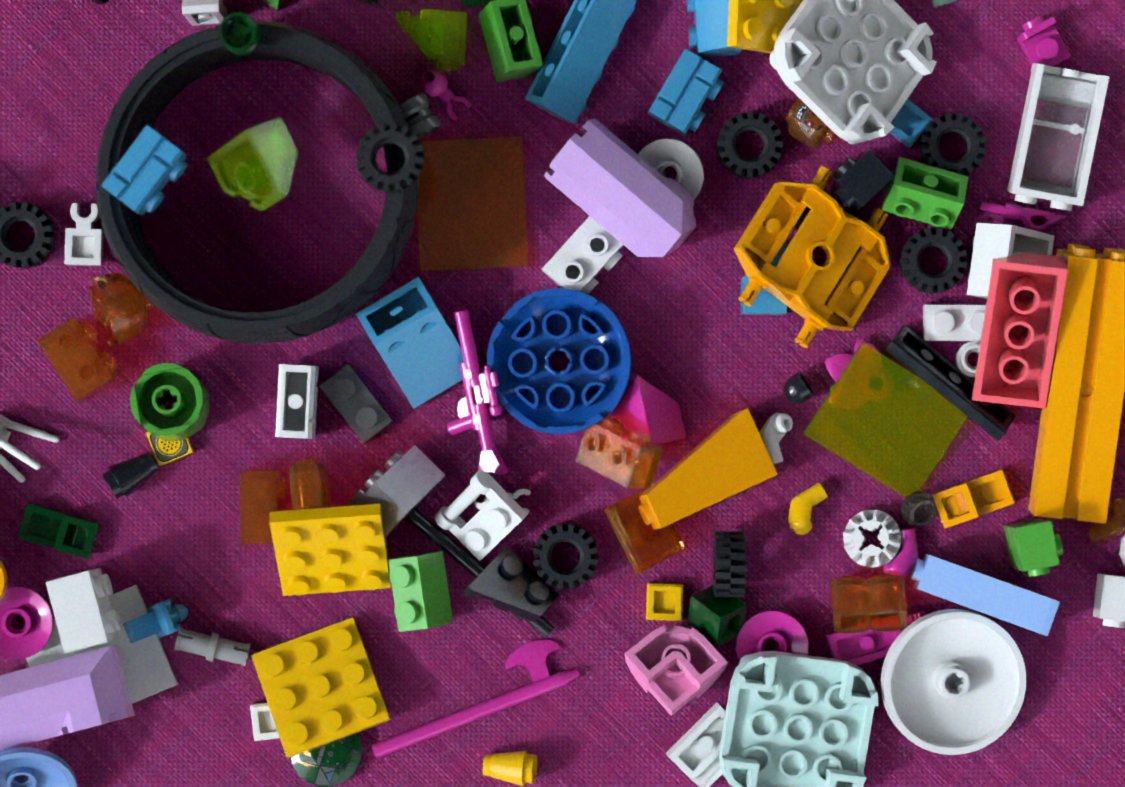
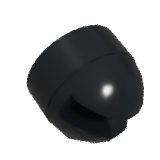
[784,372,814,403]

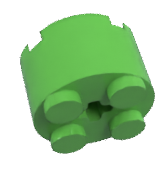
[130,363,210,441]

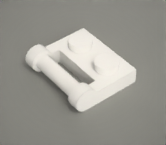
[435,471,528,561]

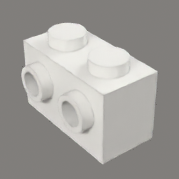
[542,216,623,294]

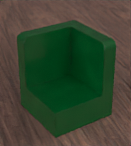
[688,585,747,646]

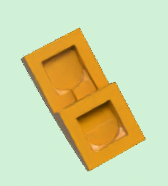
[932,469,1015,529]

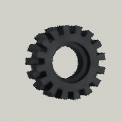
[716,111,783,179]
[918,113,987,176]
[355,123,425,194]
[0,202,57,269]
[899,227,968,294]
[533,523,598,589]
[713,531,746,597]

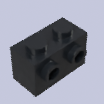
[830,150,894,213]

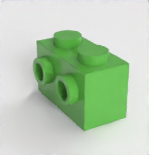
[478,0,543,83]
[882,157,968,230]
[1004,519,1063,577]
[388,551,453,632]

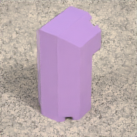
[544,118,696,257]
[0,645,135,751]

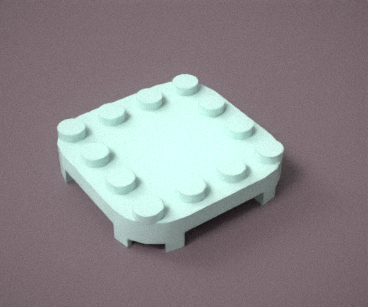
[719,651,878,787]

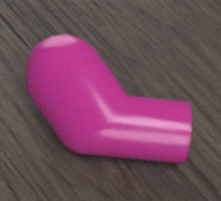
[883,528,919,580]

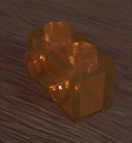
[37,317,119,402]
[576,417,664,488]
[240,470,287,544]

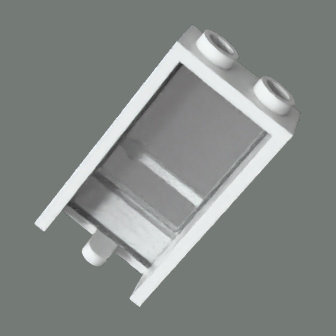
[1007,63,1110,211]

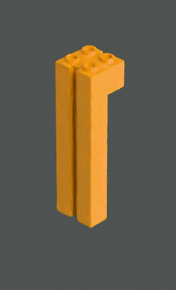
[1028,244,1125,524]

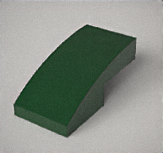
[17,503,99,559]

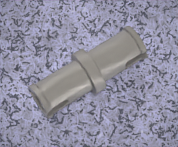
[174,628,251,667]

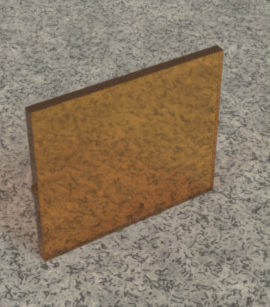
[417,136,529,272]

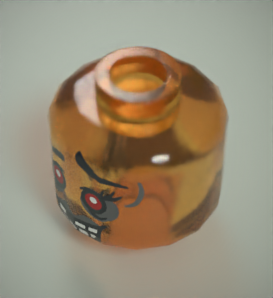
[785,98,838,149]

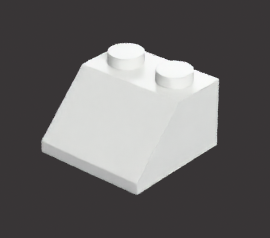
[967,223,1054,299]

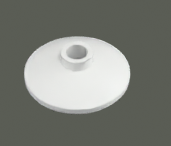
[638,138,704,200]

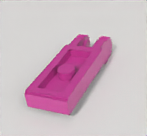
[826,610,925,665]

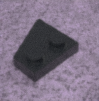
[463,546,560,623]

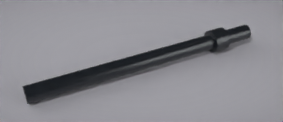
[404,507,555,638]

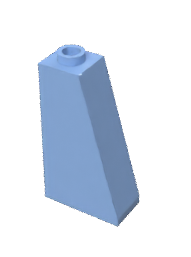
[910,554,1060,636]

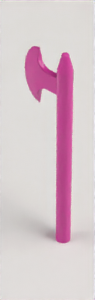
[372,639,580,759]

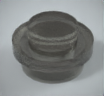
[901,491,937,526]

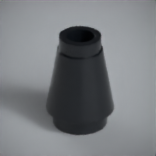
[102,452,159,499]

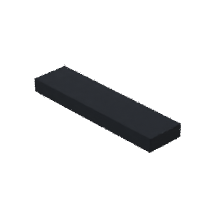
[885,325,1015,441]

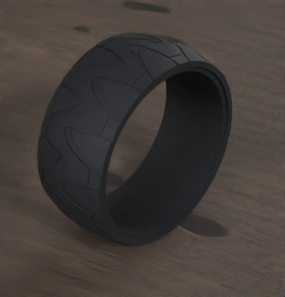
[96,21,419,344]

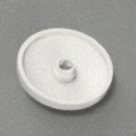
[881,609,1026,755]

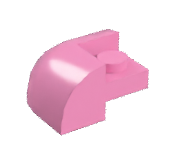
[624,625,728,716]

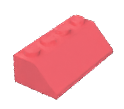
[972,253,1068,409]

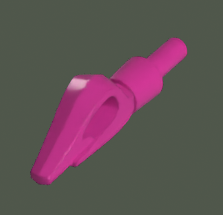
[980,201,1067,232]

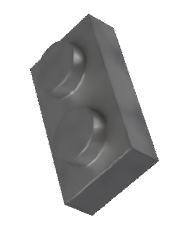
[320,364,393,443]

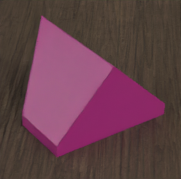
[608,375,686,453]

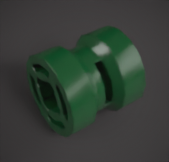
[219,12,261,55]

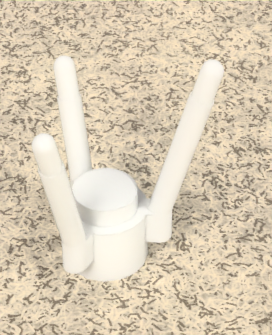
[0,414,60,483]

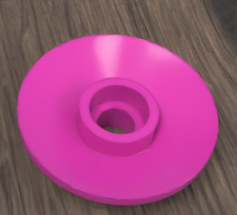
[0,587,53,659]
[736,611,809,662]

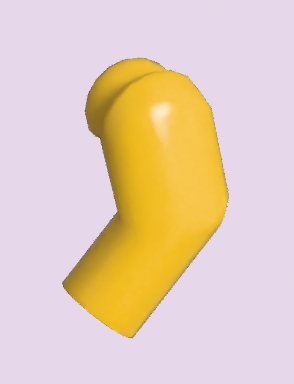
[788,482,828,535]

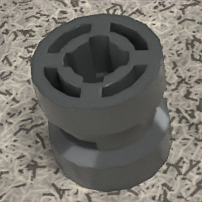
[399,93,442,139]

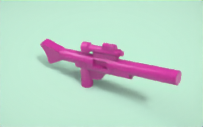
[447,309,508,475]

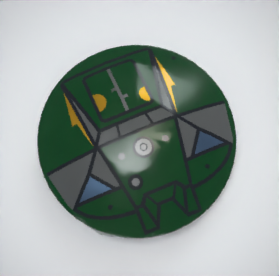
[290,733,362,787]

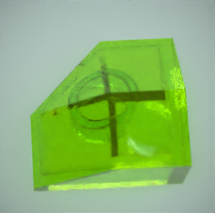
[395,9,470,71]
[207,118,298,211]

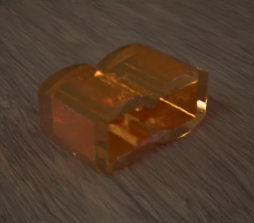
[289,459,332,510]
[830,573,907,634]

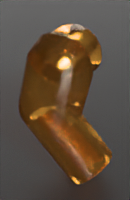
[1087,498,1125,545]

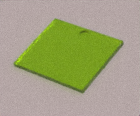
[803,342,968,502]

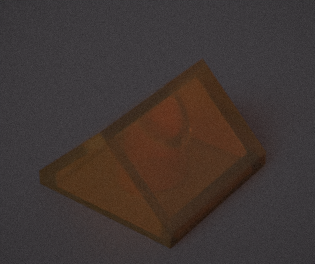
[603,484,685,575]

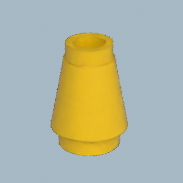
[483,750,537,787]

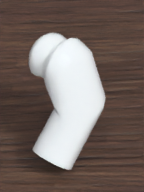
[759,413,793,464]

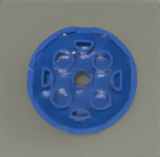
[487,288,632,434]

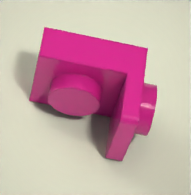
[1017,15,1071,67]

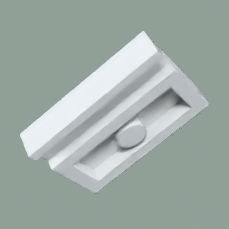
[666,702,726,787]

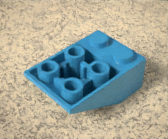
[356,277,464,409]

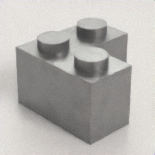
[348,445,445,537]

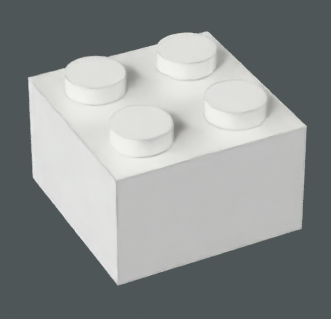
[46,568,122,654]

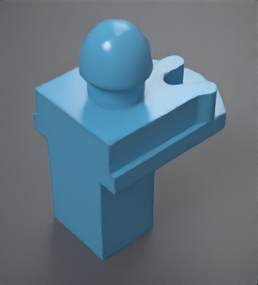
[123,599,188,643]

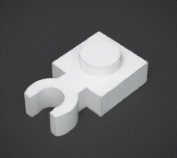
[64,203,104,266]

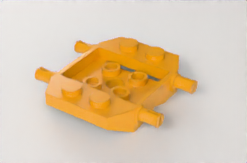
[734,166,891,348]

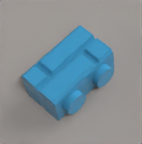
[647,49,724,136]
[101,125,187,215]

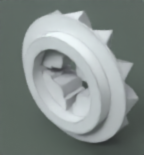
[843,510,901,568]

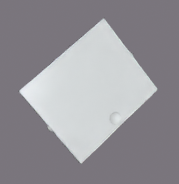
[26,585,178,704]

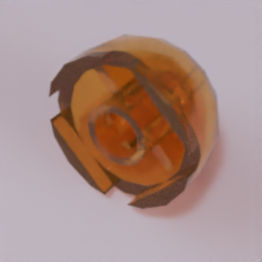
[89,273,153,347]

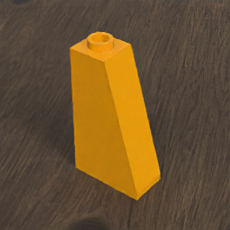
[638,408,778,530]

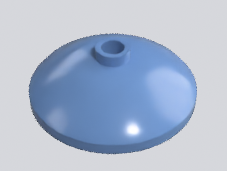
[0,747,77,787]

